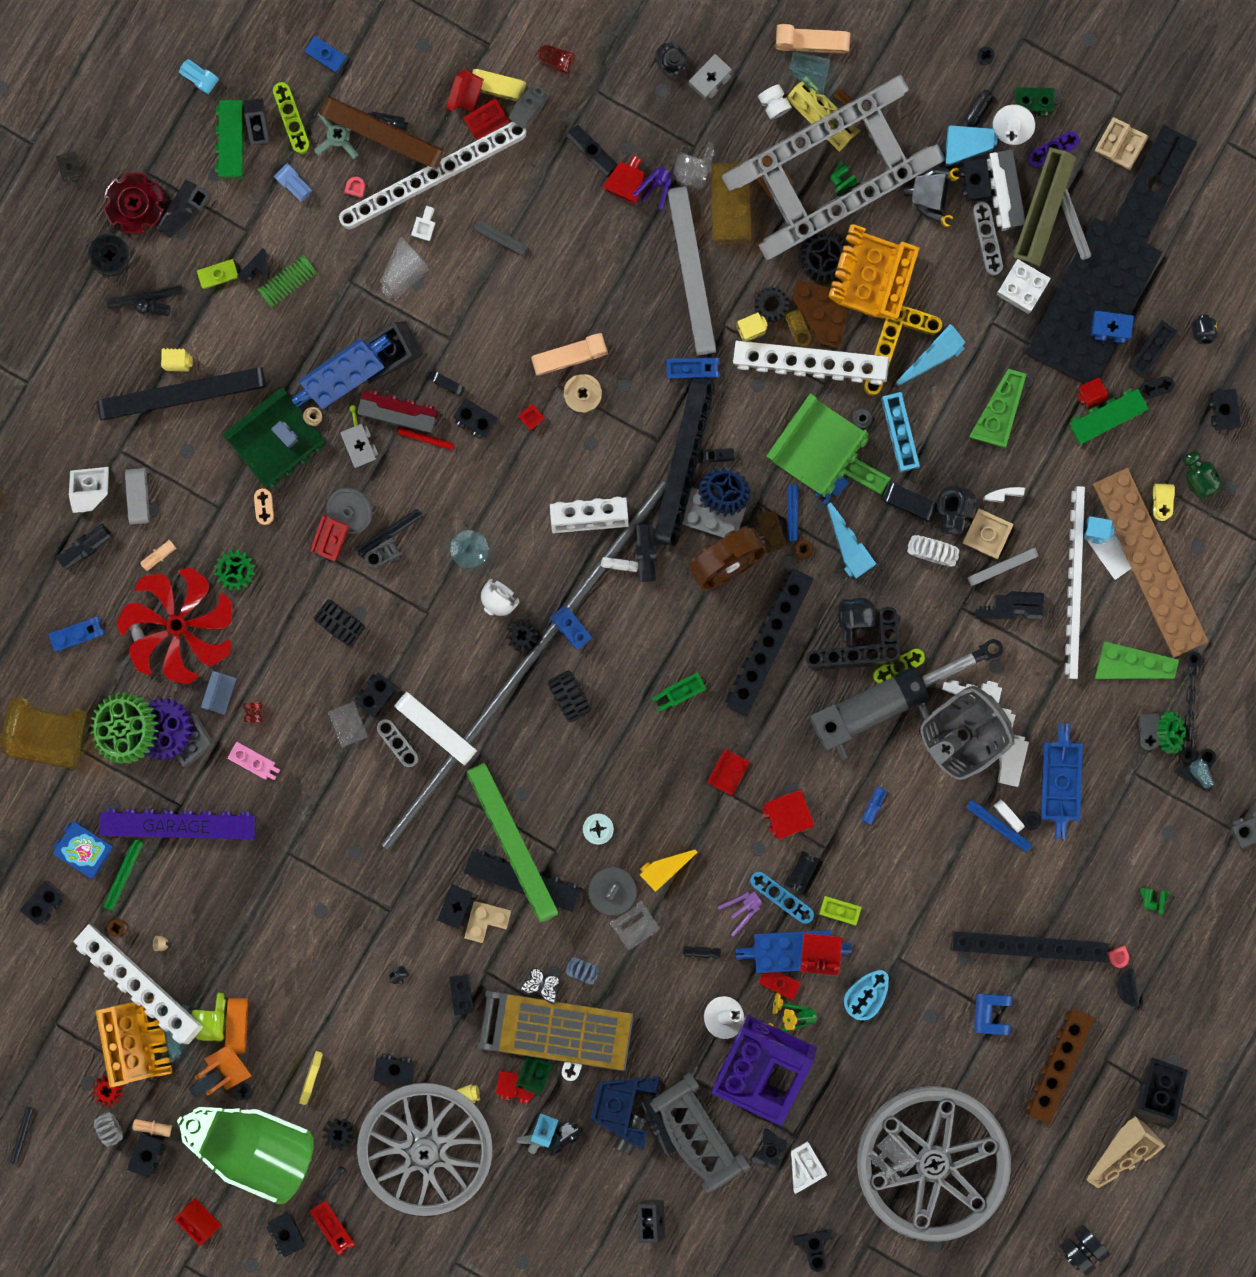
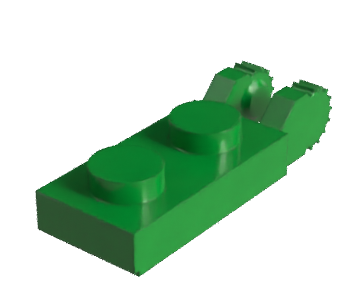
[651,672,707,712]

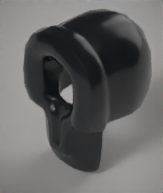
[937,486,977,535]
[838,598,877,647]

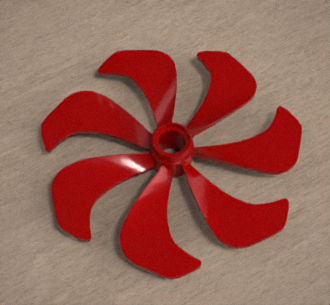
[117,568,232,684]

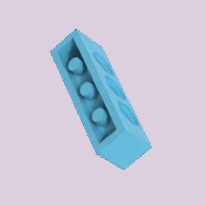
[881,392,920,473]

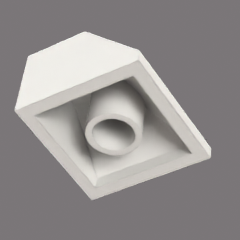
[69,467,109,513]

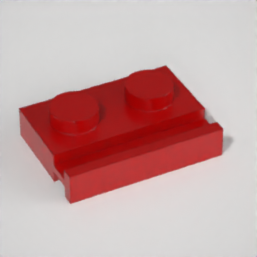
[463,98,510,141]
[310,515,350,561]
[707,749,749,796]

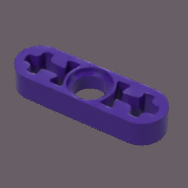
[1028,132,1079,168]

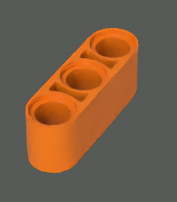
[225,998,248,1054]

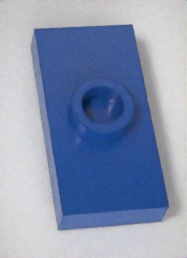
[304,36,347,73]

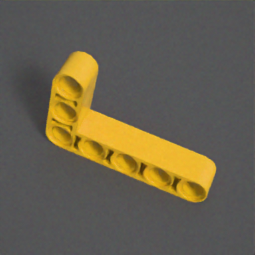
[864,305,942,396]

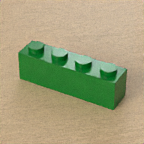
[215,100,244,180]
[1068,388,1149,446]

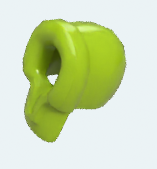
[191,993,227,1042]

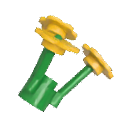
[769,993,817,1032]

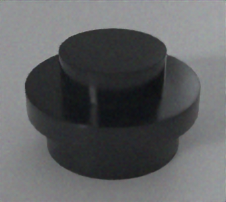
[1022,811,1041,830]

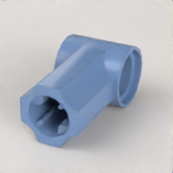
[273,163,312,202]

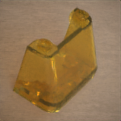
[0,698,87,769]

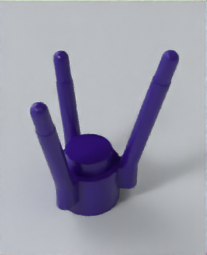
[633,167,672,210]

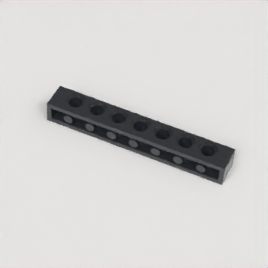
[724,569,814,717]
[951,931,1108,963]

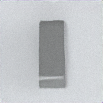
[125,468,150,525]
[377,719,419,767]

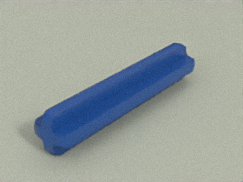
[787,485,798,542]

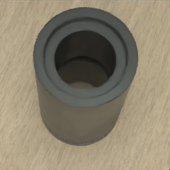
[614,1112,649,1156]

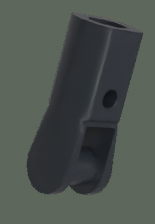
[700,448,735,463]

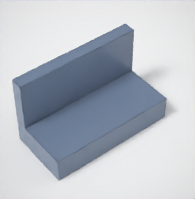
[201,671,237,715]

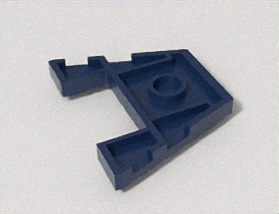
[591,1076,660,1150]

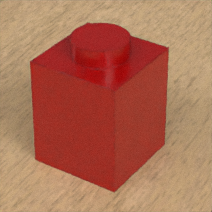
[1077,377,1108,410]

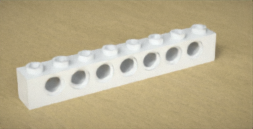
[733,341,889,385]
[73,924,203,1044]

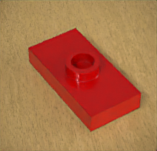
[758,972,801,1001]

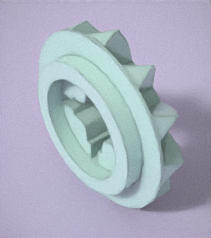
[583,814,614,844]

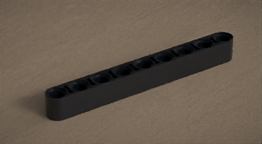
[96,367,267,420]
[654,378,715,546]

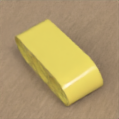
[472,69,526,101]

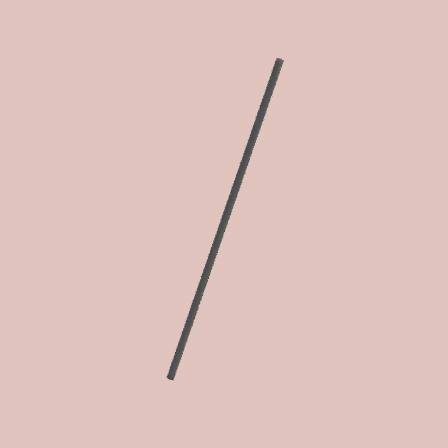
[381,481,666,850]

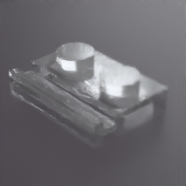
[328,702,368,747]

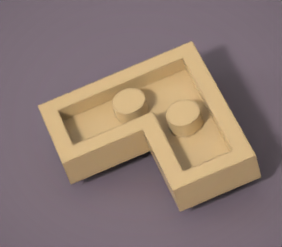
[464,901,511,943]

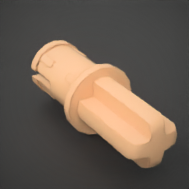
[140,540,177,571]
[133,1119,172,1138]

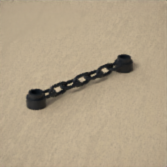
[1180,651,1202,763]

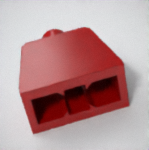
[603,156,645,205]

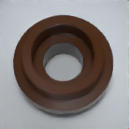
[794,540,813,559]

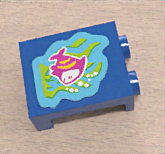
[53,821,115,879]

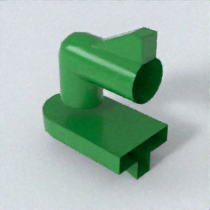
[830,161,859,195]
[1140,888,1170,916]

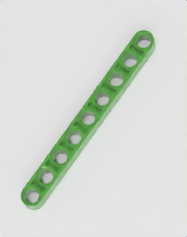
[466,763,558,923]

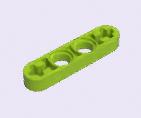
[273,82,310,154]

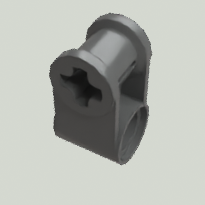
[365,538,402,569]
[1139,714,1160,751]

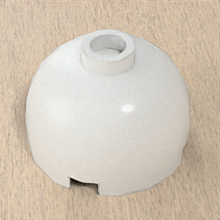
[481,579,520,616]

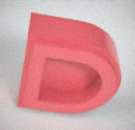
[344,177,366,199]
[1108,945,1129,968]

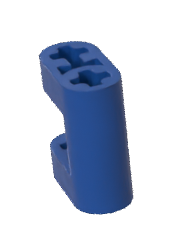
[974,993,1013,1035]

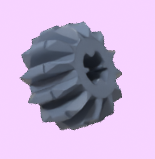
[566,957,599,984]

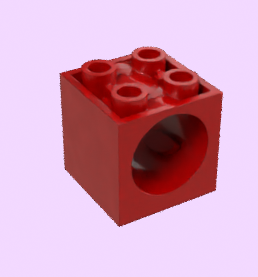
[762,790,815,840]

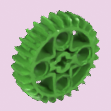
[89,693,158,764]

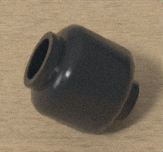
[1192,315,1218,345]

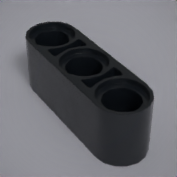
[881,482,937,522]

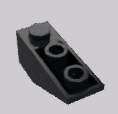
[156,179,210,238]

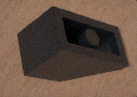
[244,98,269,145]

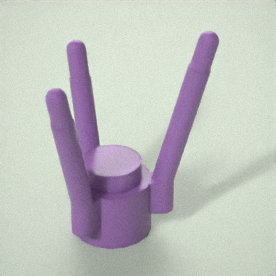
[718,892,763,937]

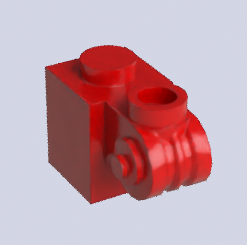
[496,1070,534,1104]

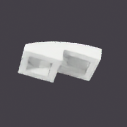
[983,487,1025,503]

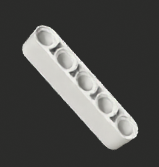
[394,691,477,765]

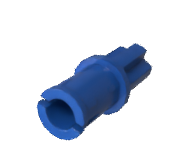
[861,787,887,825]

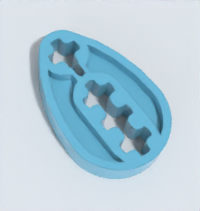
[844,970,889,1020]

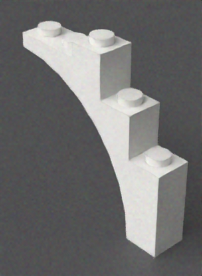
[941,679,1029,787]

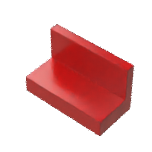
[446,69,484,112]
[173,1198,221,1246]

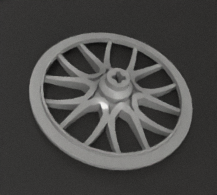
[357,1083,492,1216]

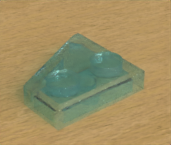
[789,52,830,95]

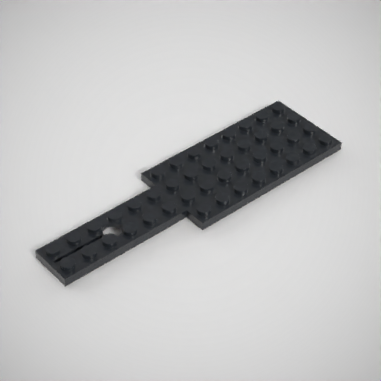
[1025,125,1197,384]

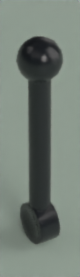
[317,1166,345,1200]

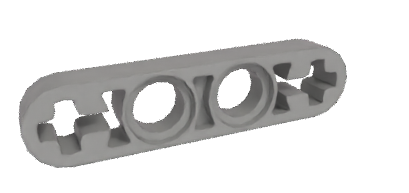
[973,202,1003,276]
[967,548,1039,586]

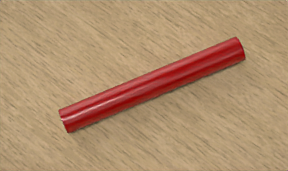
[397,427,454,451]

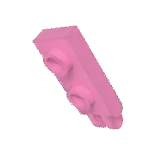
[227,742,280,780]

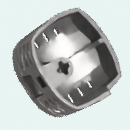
[920,685,1015,780]

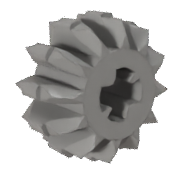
[94,1112,123,1147]

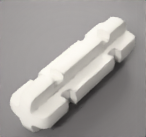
[601,557,639,572]

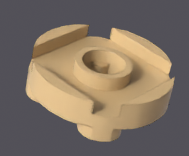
[564,374,602,413]

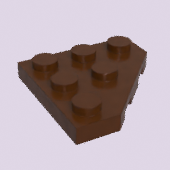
[792,280,849,349]

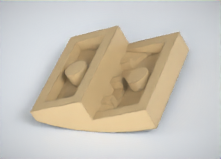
[1095,117,1148,170]

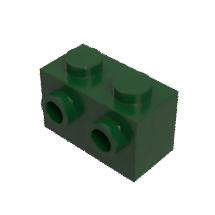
[1014,87,1054,117]

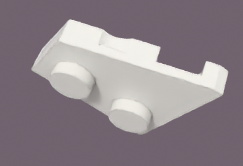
[791,1141,827,1194]

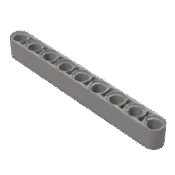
[668,186,716,356]

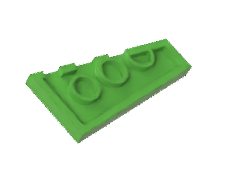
[968,369,1027,448]
[1095,641,1179,679]

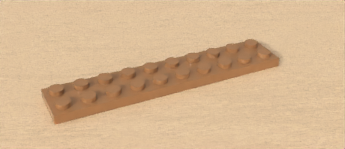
[1092,468,1209,658]

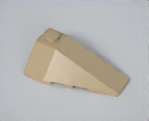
[1087,1116,1165,1188]

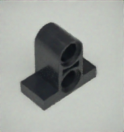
[1174,749,1216,792]
[793,1229,833,1272]

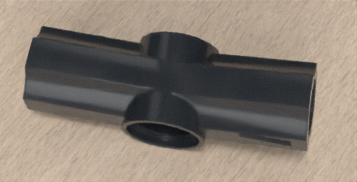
[56,523,112,570]
[636,523,656,582]

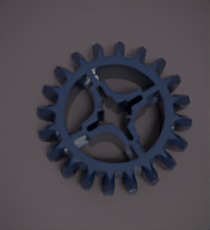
[698,467,750,517]

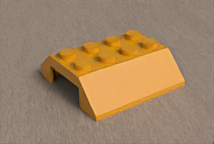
[828,225,919,320]
[96,998,172,1087]

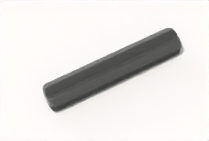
[474,221,527,255]

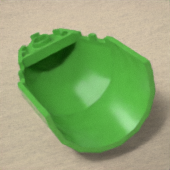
[177,1107,314,1204]

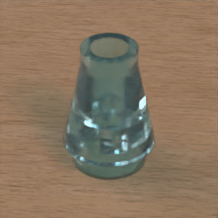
[1189,759,1214,789]

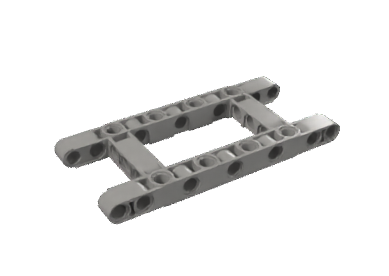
[721,74,945,260]

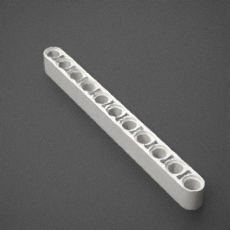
[339,122,526,229]

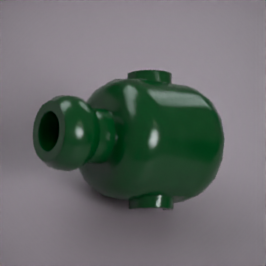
[1183,450,1223,499]

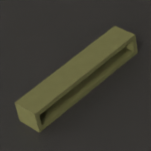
[1013,148,1076,267]

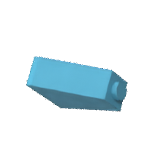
[944,125,998,167]

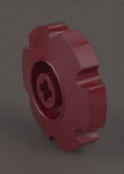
[103,173,165,235]

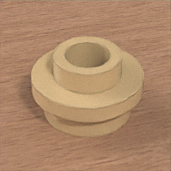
[303,407,322,426]

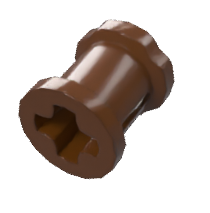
[107,919,127,937]

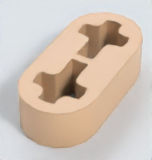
[254,489,274,525]

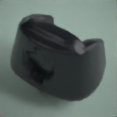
[389,966,409,985]

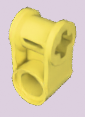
[1153,484,1175,521]

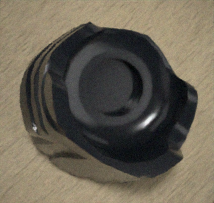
[655,43,686,76]

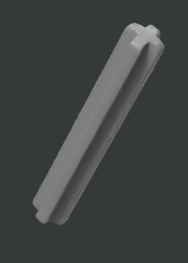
[1061,189,1091,260]

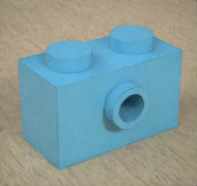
[1083,516,1115,544]

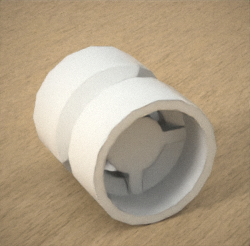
[758,84,792,120]

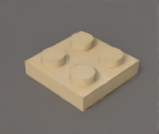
[962,508,1013,559]

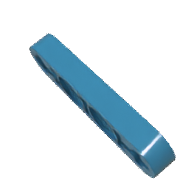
[750,872,814,924]

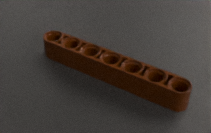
[319,96,445,169]

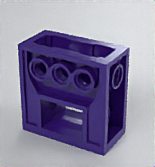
[711,1015,817,1126]

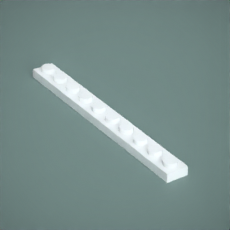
[1065,486,1085,679]

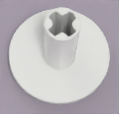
[993,105,1035,145]
[704,996,744,1039]

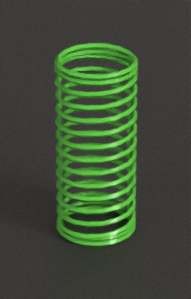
[258,255,317,308]

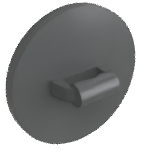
[326,487,373,534]
[589,867,637,915]

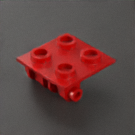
[800,933,842,976]

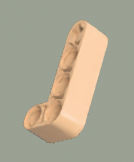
[775,24,850,54]
[531,333,608,376]

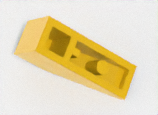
[640,849,698,892]

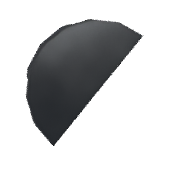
[1117,968,1140,1007]

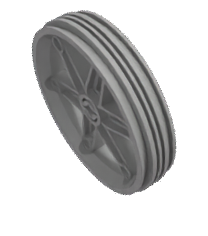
[857,1086,1011,1242]

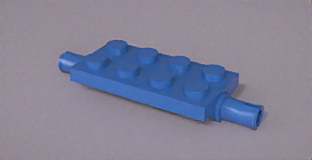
[291,334,391,410]
[1041,724,1083,840]
[736,930,852,973]

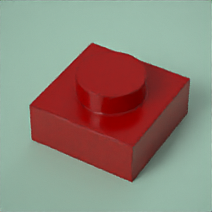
[518,404,545,431]

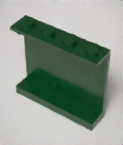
[222,387,327,490]

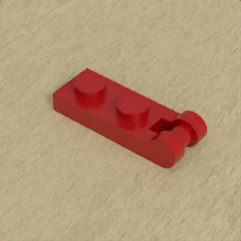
[309,1200,356,1256]

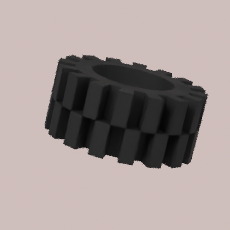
[754,286,789,322]

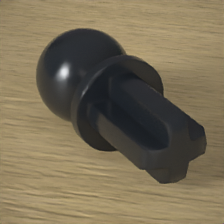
[135,299,171,316]

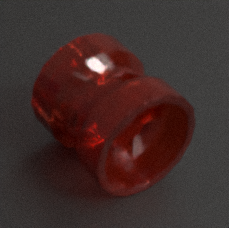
[243,702,263,722]

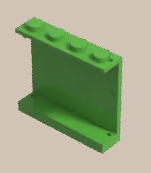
[767,394,868,497]

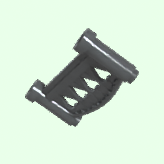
[649,1073,751,1194]

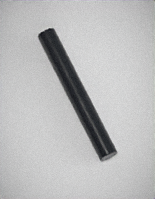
[10,1106,34,1164]

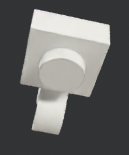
[411,206,436,241]

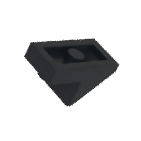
[237,248,269,284]

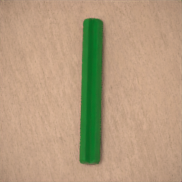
[103,839,143,911]

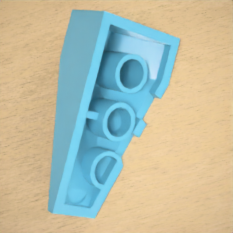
[895,324,965,386]
[827,502,876,579]

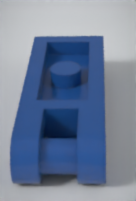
[666,358,720,379]
[48,616,105,652]

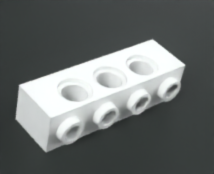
[550,497,629,533]

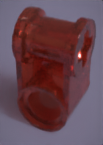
[538,45,576,74]

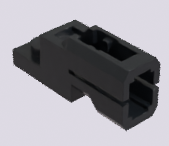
[974,591,1044,620]

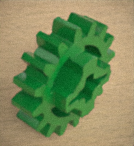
[214,549,256,591]
[1157,712,1186,753]

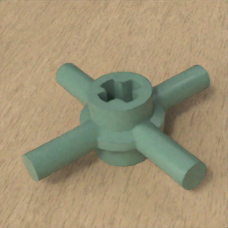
[314,114,359,160]

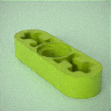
[873,649,925,684]

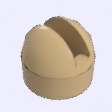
[153,936,168,952]

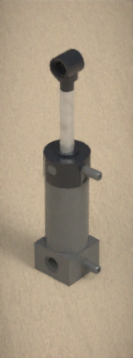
[808,639,1003,760]

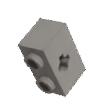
[688,54,732,100]
[340,424,378,468]

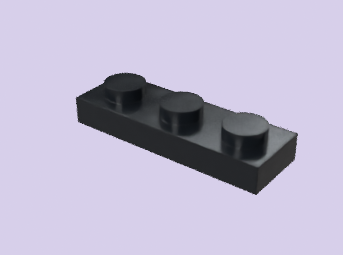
[1128,320,1178,378]

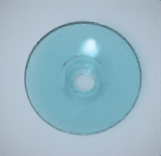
[450,530,489,568]

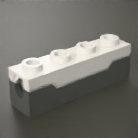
[987,150,1025,231]

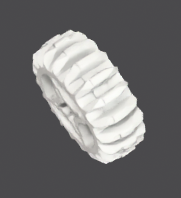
[907,535,960,567]

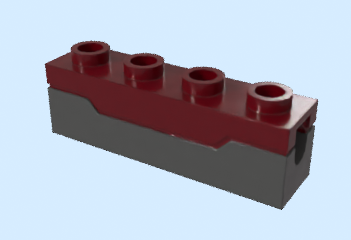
[357,390,438,434]

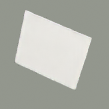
[1087,533,1131,580]

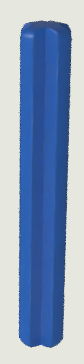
[966,800,1032,852]

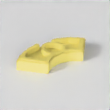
[299,1051,323,1105]

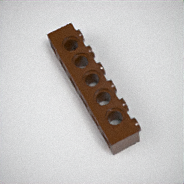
[1025,1007,1095,1125]

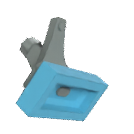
[517,1114,558,1154]

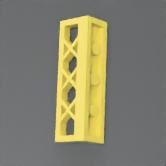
[786,78,860,152]

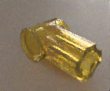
[784,309,811,348]

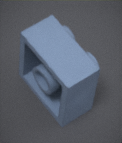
[272,421,298,449]

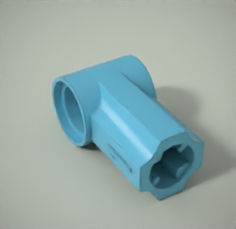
[179,59,219,95]

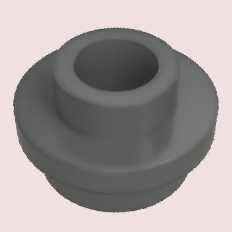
[853,409,872,428]

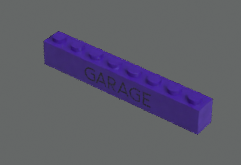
[99,809,256,839]

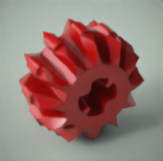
[91,1074,124,1107]

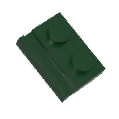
[515,1056,553,1096]

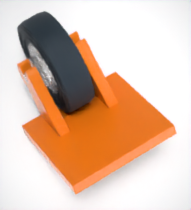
[189,1045,251,1097]

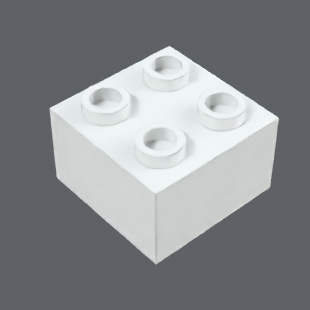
[996,259,1051,314]

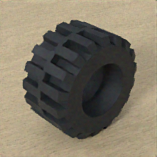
[313,599,365,647]
[548,670,591,723]

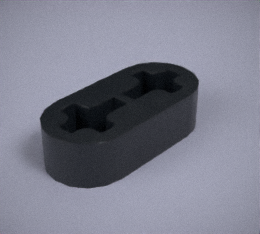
[429,371,465,396]
[1138,376,1174,400]

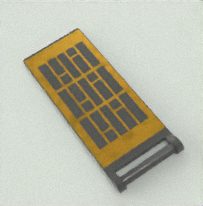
[477,991,634,1071]

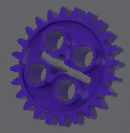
[137,698,194,760]

